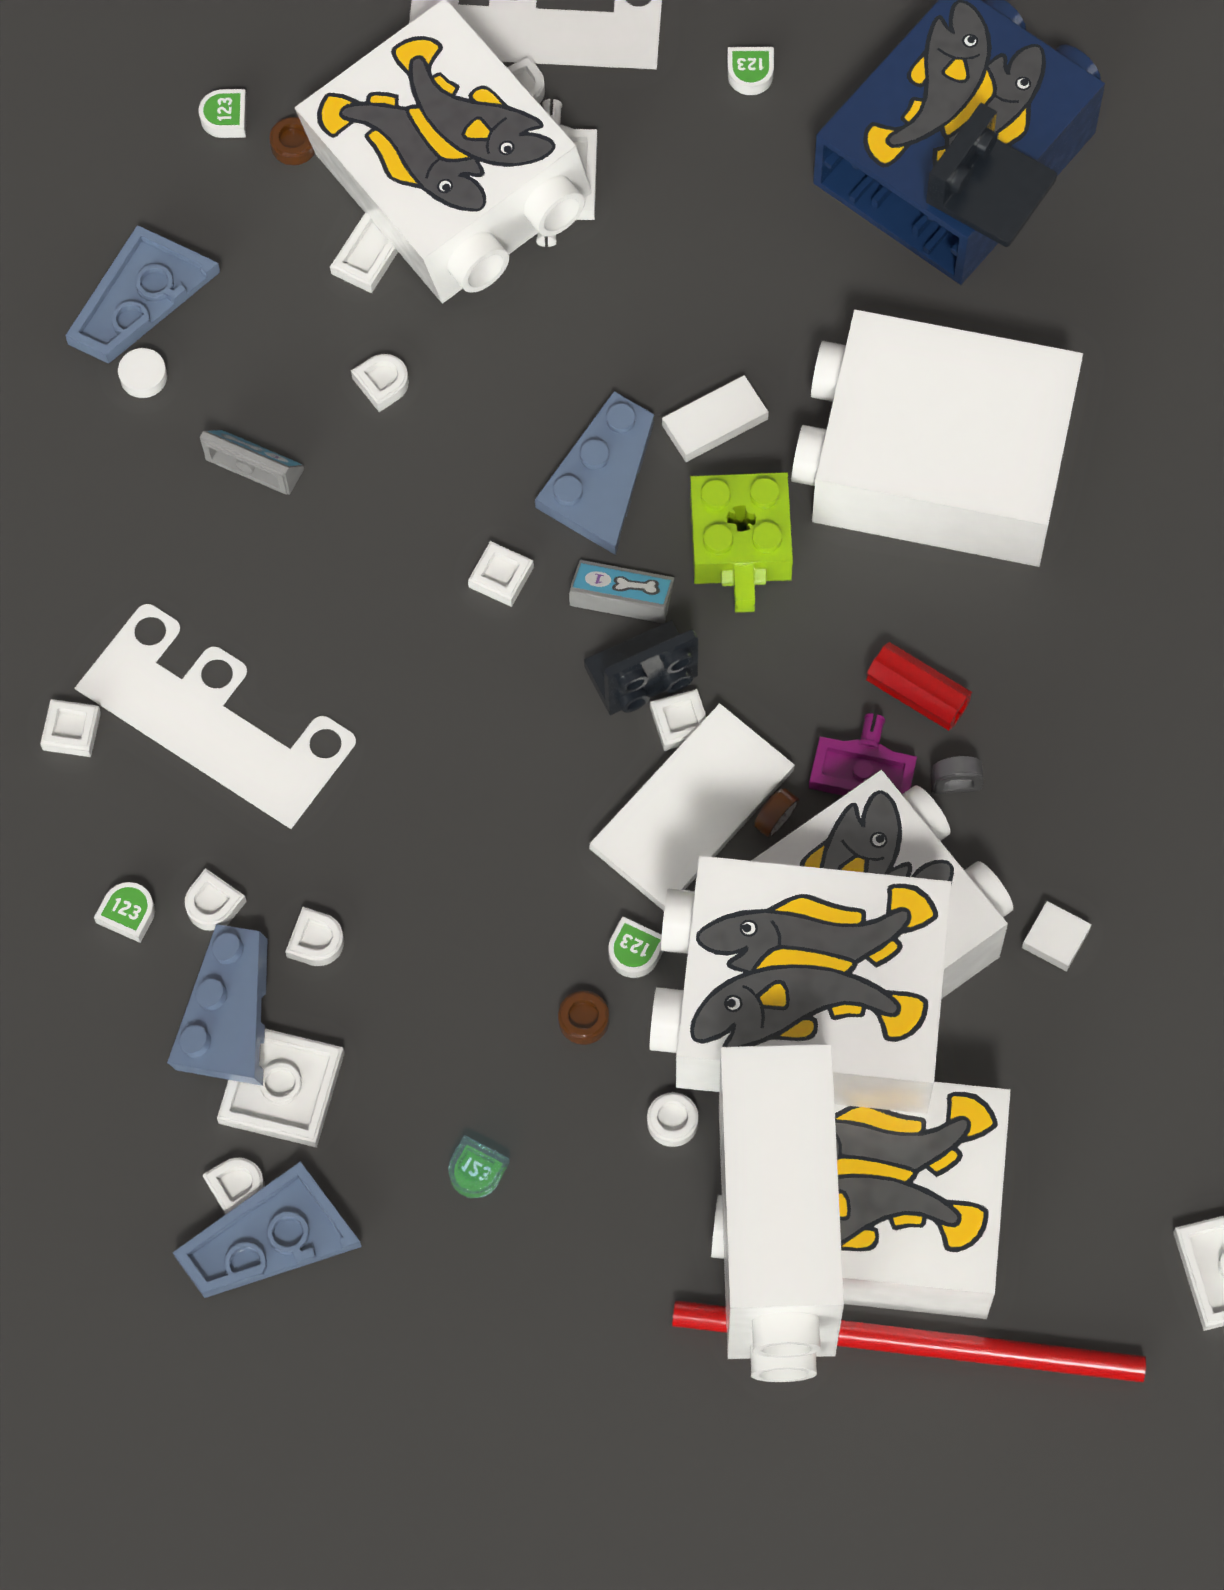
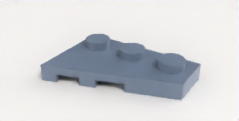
[65,225,220,364]
[535,391,654,555]
[167,924,268,1086]
[173,1162,362,1298]

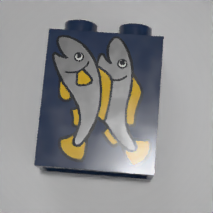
[813,0,1105,285]

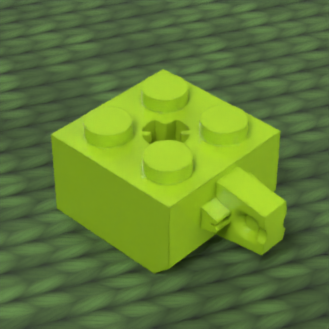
[690,472,793,613]

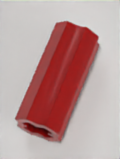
[866,642,972,731]

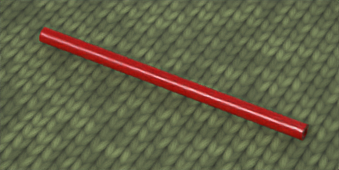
[672,1300,1146,1383]

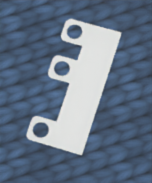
[409,0,662,70]
[74,604,356,829]

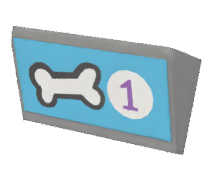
[200,430,304,495]
[569,560,675,624]

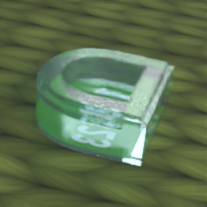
[448,1135,510,1198]

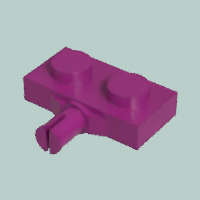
[809,713,917,796]

